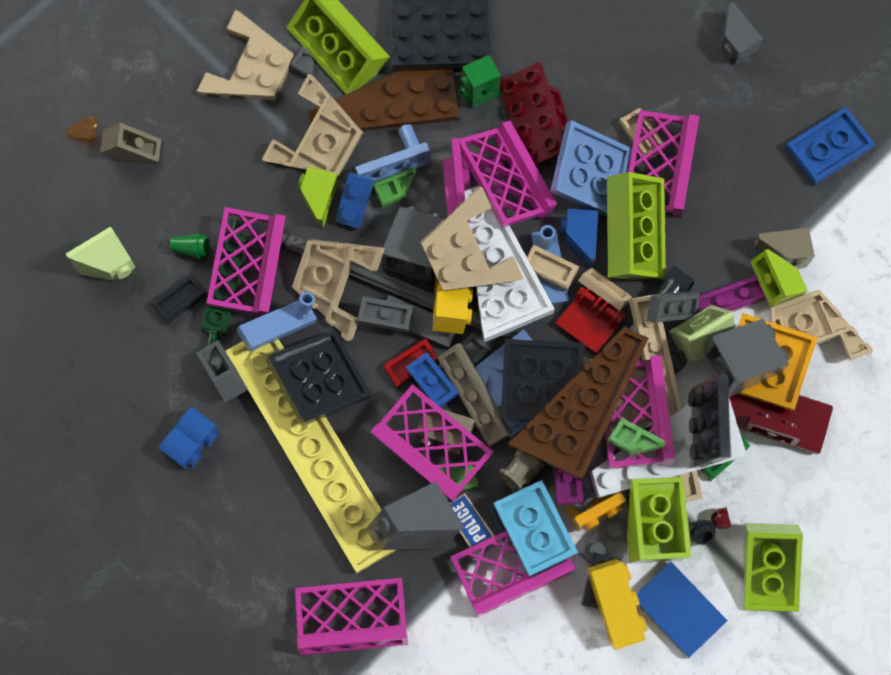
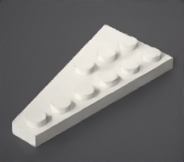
[464,186,555,342]
[589,399,747,498]

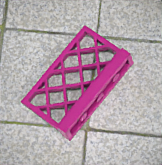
[628,110,699,218]
[459,121,557,228]
[443,138,470,216]
[206,207,286,318]
[605,356,675,469]
[371,384,494,502]
[450,531,575,617]
[295,578,408,656]

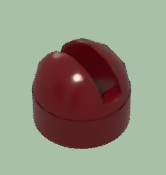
[711,507,732,529]

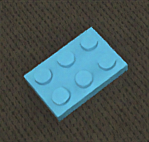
[493,480,578,577]

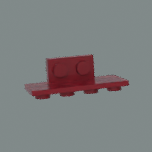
[500,62,569,166]
[729,394,833,455]

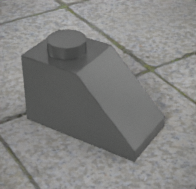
[721,2,763,64]
[196,340,248,402]

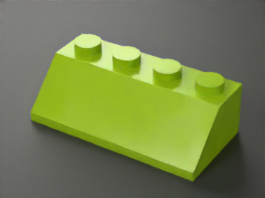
[286,0,390,94]
[607,172,666,280]

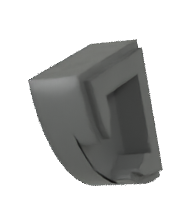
[289,46,314,78]

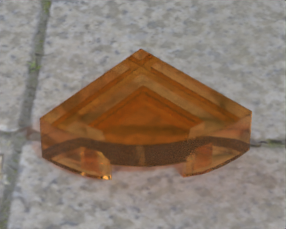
[66,117,99,143]

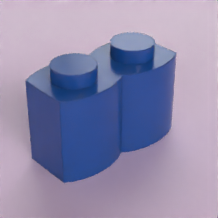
[159,407,219,470]

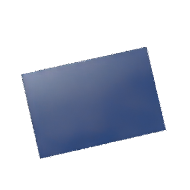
[784,107,875,186]
[637,561,728,658]

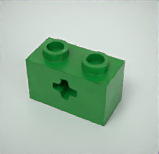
[460,55,500,109]

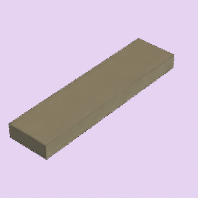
[437,343,513,447]

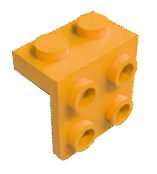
[552,484,626,532]

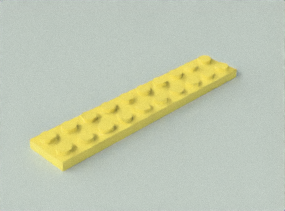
[226,339,396,574]

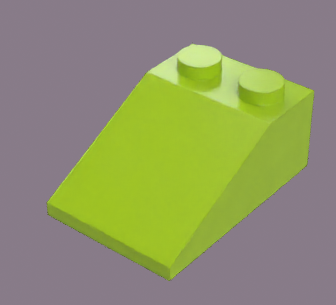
[627,477,691,563]
[743,523,803,612]

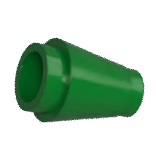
[170,233,210,259]

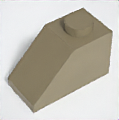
[100,123,162,163]
[754,227,815,269]

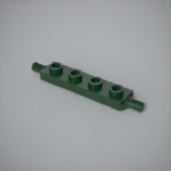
[201,218,247,347]

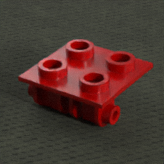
[555,286,627,354]

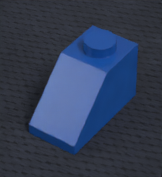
[560,209,598,267]

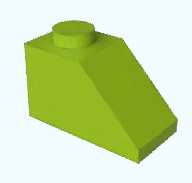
[298,166,339,228]
[750,249,808,307]

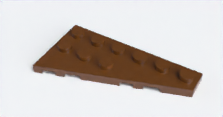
[309,69,459,132]
[508,327,649,481]

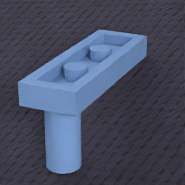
[355,125,431,183]
[531,225,569,306]
[237,292,317,352]

